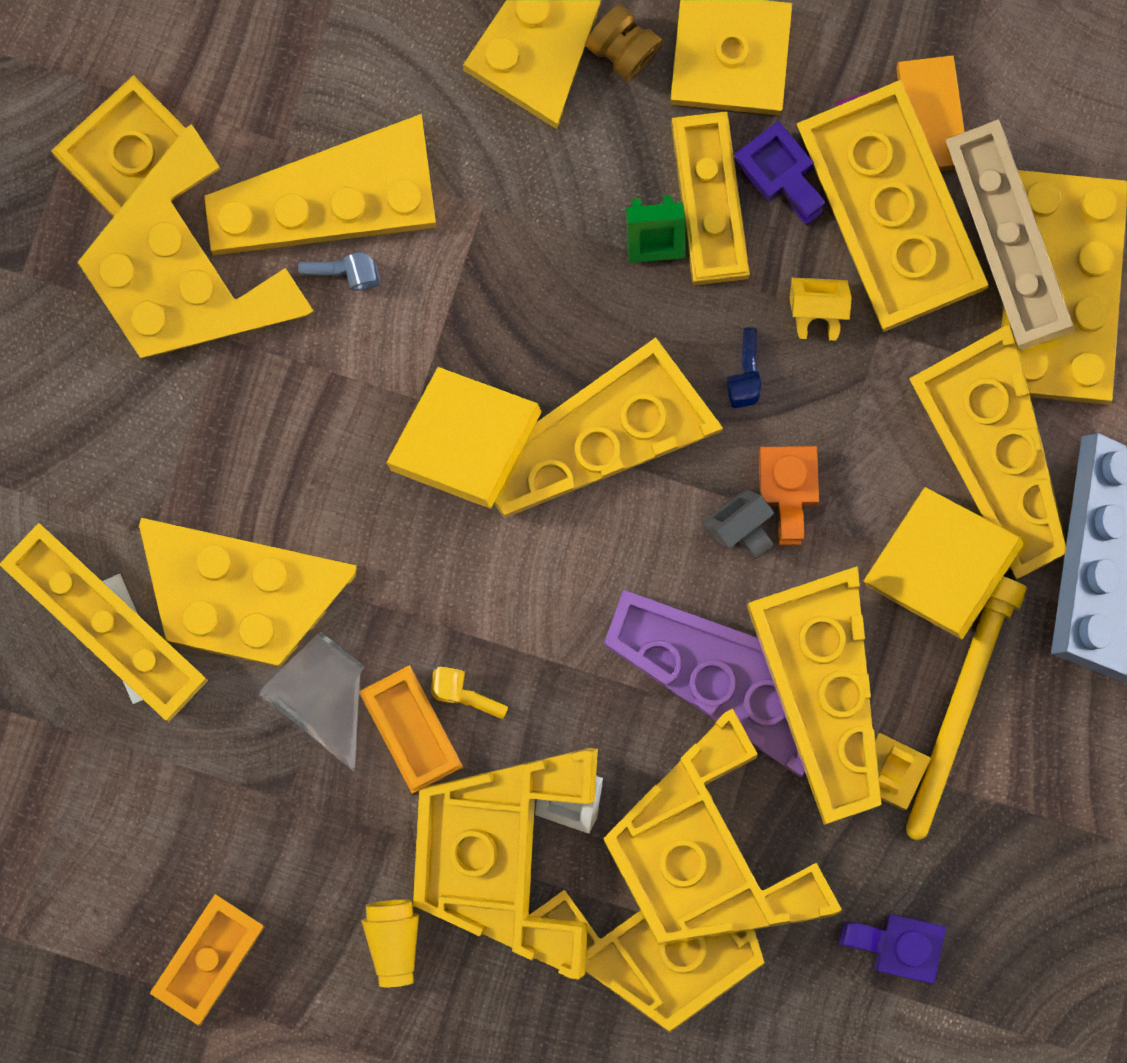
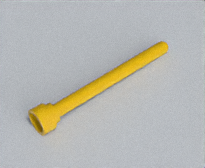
[906,577,1027,840]

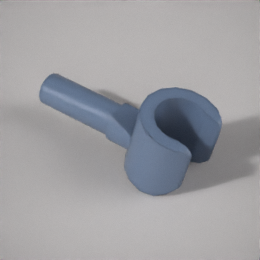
[298,253,380,291]

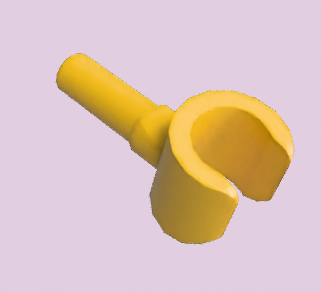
[431,667,508,720]

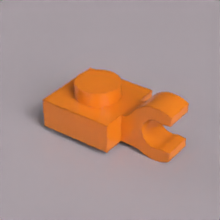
[758,446,819,546]

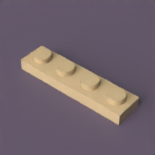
[945,119,1075,351]

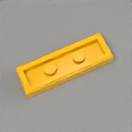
[671,112,750,286]

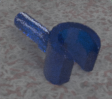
[726,327,761,408]

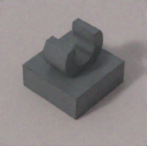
[701,489,774,559]

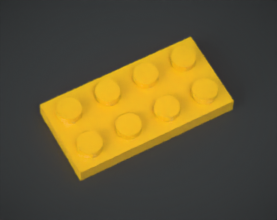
[797,80,989,332]
[1001,170,1127,405]

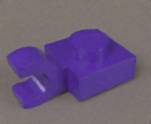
[734,120,825,226]
[838,914,946,984]

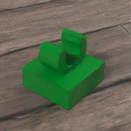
[626,195,685,263]

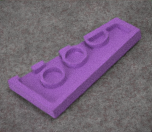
[603,590,805,778]

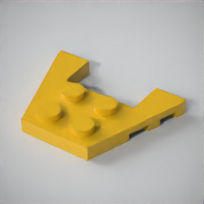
[78,124,314,359]
[603,708,842,945]
[413,748,598,979]
[529,788,765,1033]

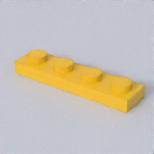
[0,523,208,723]

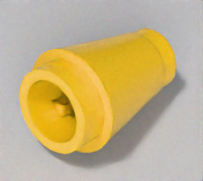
[361,899,419,988]

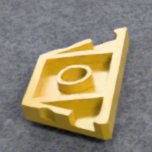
[139,518,358,668]

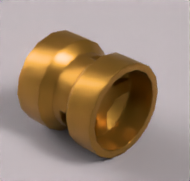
[585,3,664,83]

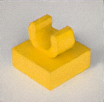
[790,277,852,341]
[875,733,931,811]

